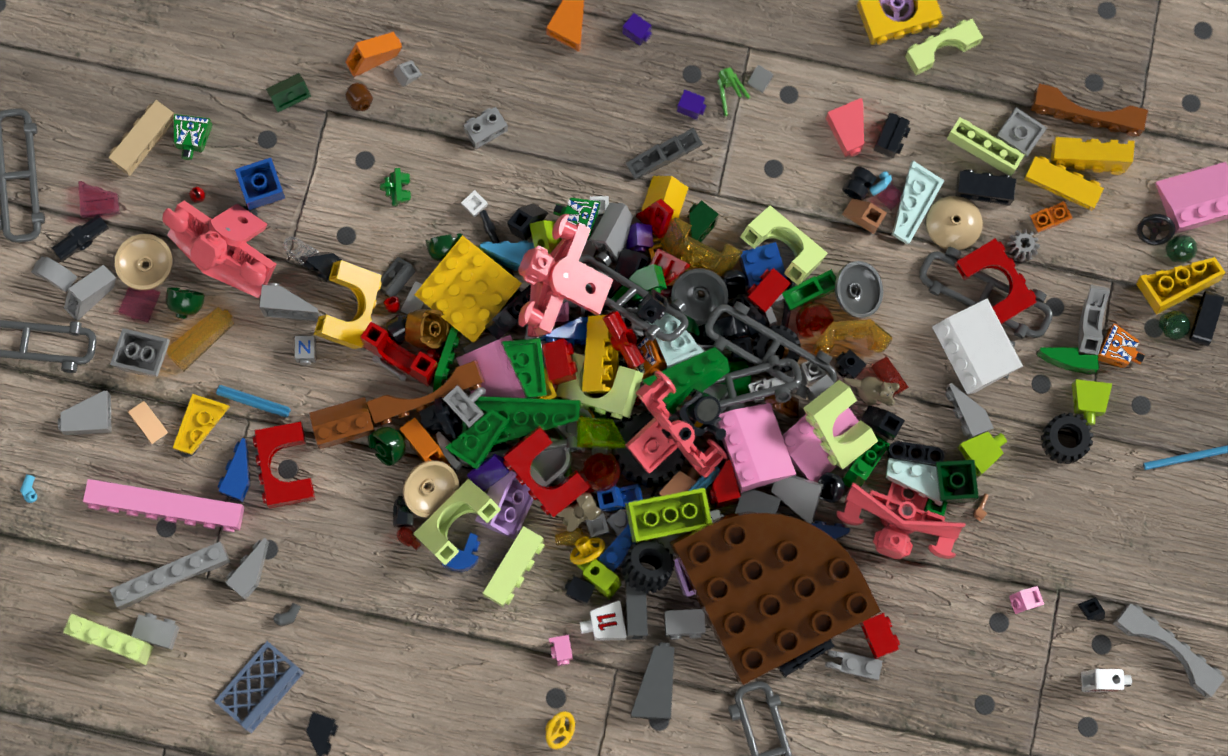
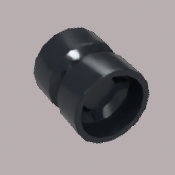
[842,166,876,201]

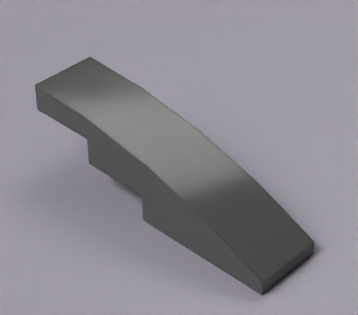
[626,128,704,180]

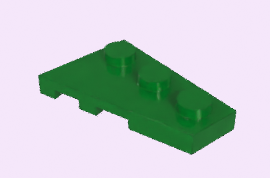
[433,327,460,392]
[445,409,510,469]

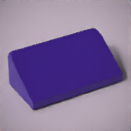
[467,454,510,492]

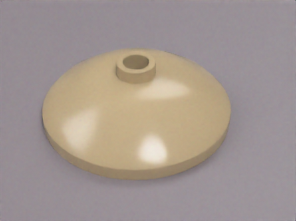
[926,196,983,251]
[115,234,173,290]
[403,461,459,518]

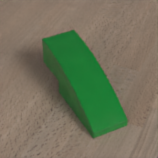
[782,269,836,311]
[1036,347,1099,374]

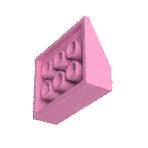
[1155,162,1228,234]
[456,335,537,399]
[716,403,796,493]
[782,408,859,482]

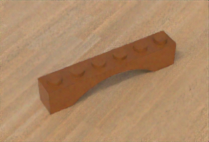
[1031,83,1148,137]
[367,360,485,426]

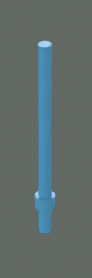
[1143,445,1228,470]

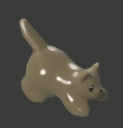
[843,376,900,406]
[558,492,601,532]

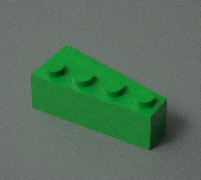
[643,347,730,415]

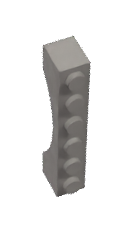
[110,542,231,610]
[1113,604,1225,698]

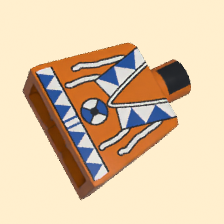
[1098,324,1145,368]
[633,337,667,379]

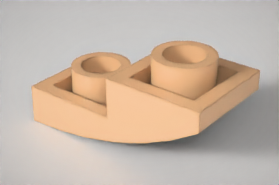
[128,401,168,444]

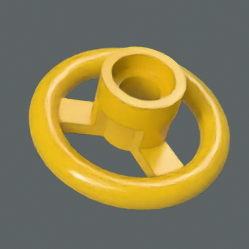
[570,536,605,565]
[545,711,575,750]

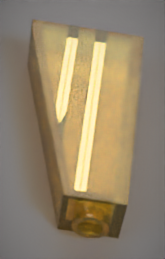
[166,307,234,372]

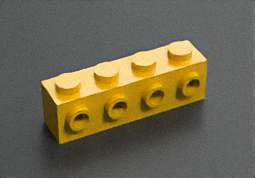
[1023,156,1104,211]

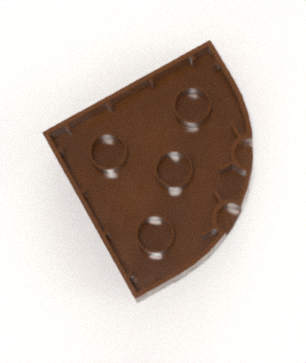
[669,512,881,685]

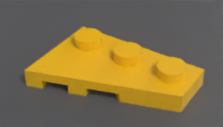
[173,394,230,455]

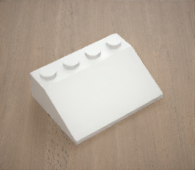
[932,299,1023,394]

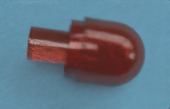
[397,527,421,551]

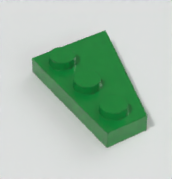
[501,338,547,398]

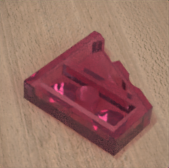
[78,181,120,218]

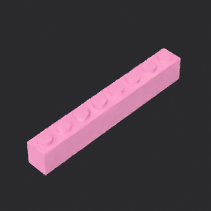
[83,479,244,532]

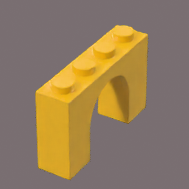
[857,0,943,45]
[314,260,382,349]

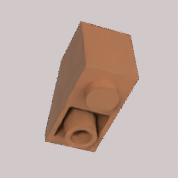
[842,199,887,234]

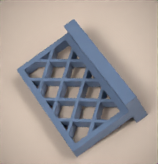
[214,641,304,734]

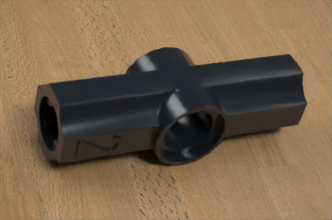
[52,214,109,262]

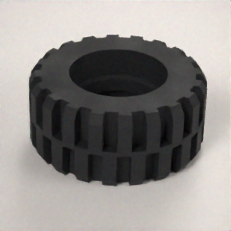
[613,411,685,488]

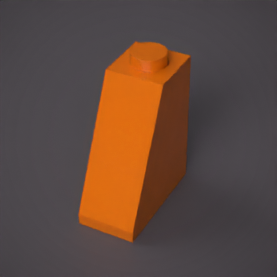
[546,0,584,51]
[345,32,402,77]
[400,418,450,466]

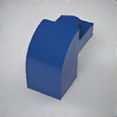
[597,484,643,511]
[442,533,480,572]

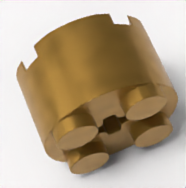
[405,310,449,348]

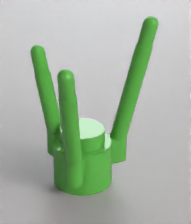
[717,68,750,116]

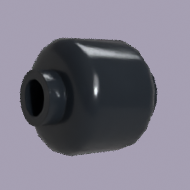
[385,315,407,343]

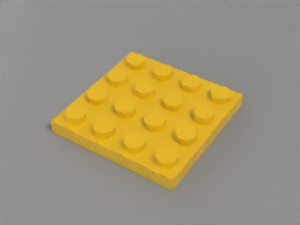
[414,235,522,343]

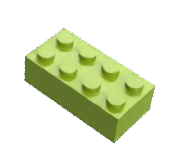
[625,488,712,542]

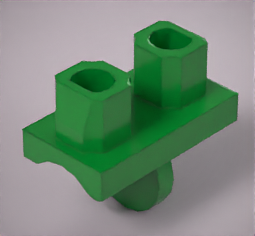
[380,168,411,206]

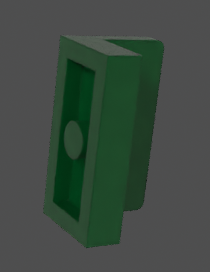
[266,73,311,112]

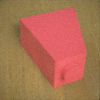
[826,98,864,157]

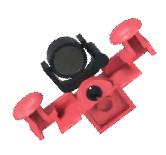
[625,371,728,478]

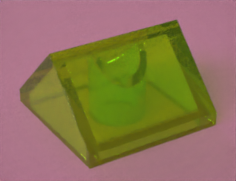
[577,417,626,450]

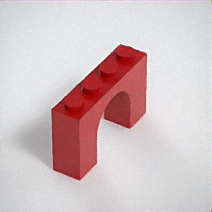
[954,238,1036,325]
[360,322,438,387]
[252,422,316,509]
[503,425,590,518]

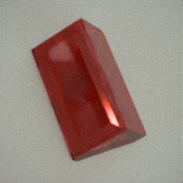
[871,357,909,398]

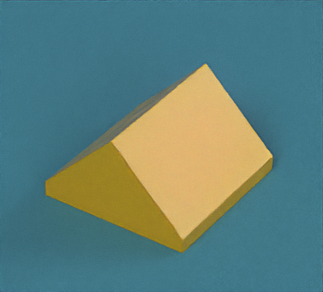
[641,176,689,222]

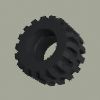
[753,325,801,373]
[1041,413,1094,464]
[622,539,675,594]

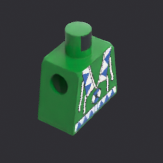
[174,114,213,160]
[553,198,600,240]

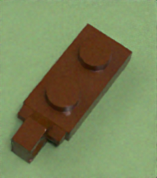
[764,394,799,418]

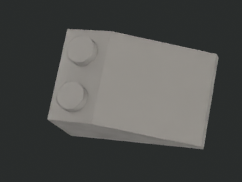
[259,283,321,321]
[110,328,170,377]

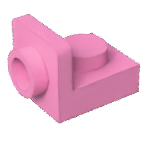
[1009,586,1044,614]

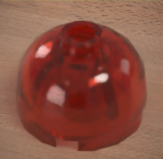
[795,302,834,338]
[580,453,621,492]

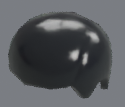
[720,270,747,299]
[818,472,845,503]

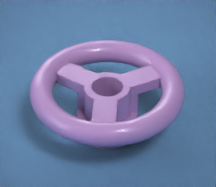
[879,0,914,22]

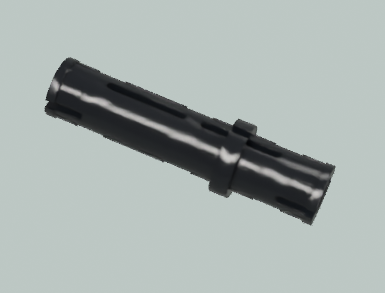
[778,639,835,678]

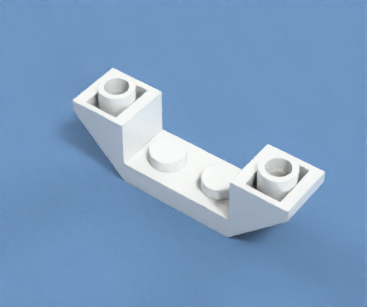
[748,361,826,403]

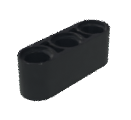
[1189,290,1224,347]
[699,315,748,345]
[886,441,945,466]

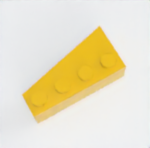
[1050,137,1135,175]
[1136,257,1226,315]
[582,315,619,395]

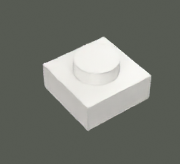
[461,190,488,218]
[590,196,609,216]

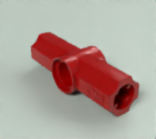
[602,310,645,369]

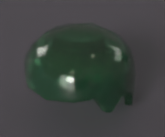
[1166,234,1197,263]
[1159,310,1190,340]

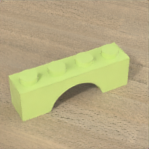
[905,19,983,75]

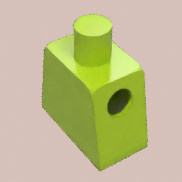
[530,220,562,254]
[1072,379,1112,426]
[957,432,1007,477]
[577,557,622,600]

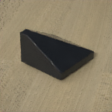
[1078,597,1105,620]

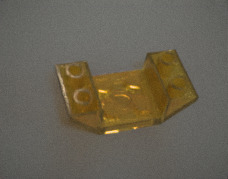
[660,217,743,276]
[811,319,892,355]

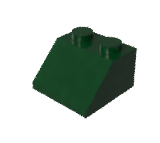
[687,200,719,253]
[936,460,979,503]

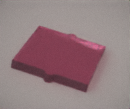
[118,287,161,323]

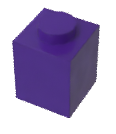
[622,13,652,45]
[677,89,707,120]
[626,223,653,253]

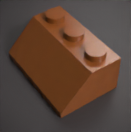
[309,397,375,449]

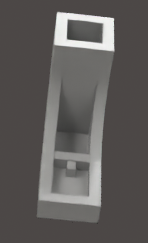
[1078,285,1110,355]

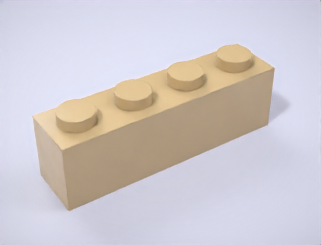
[108,100,174,176]

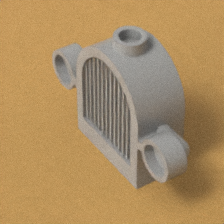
[530,438,572,487]

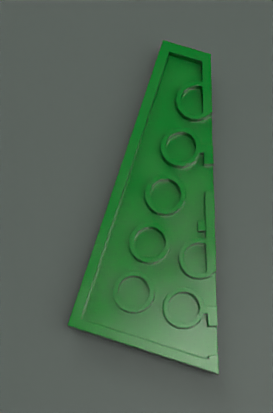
[462,396,581,445]

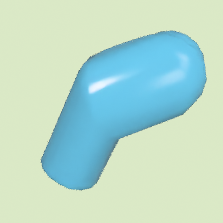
[869,171,892,196]
[20,474,38,503]

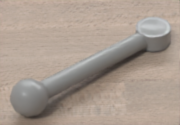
[373,355,406,381]

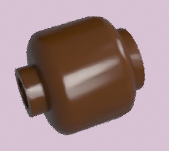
[345,83,373,111]

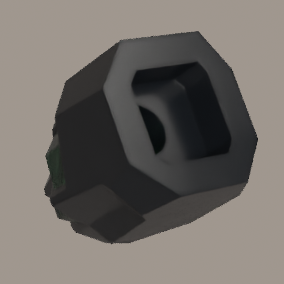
[393,496,414,527]

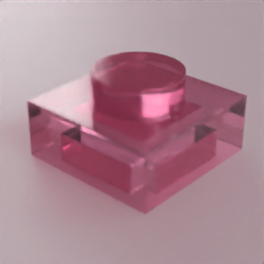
[878,184,902,211]

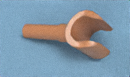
[973,494,989,521]

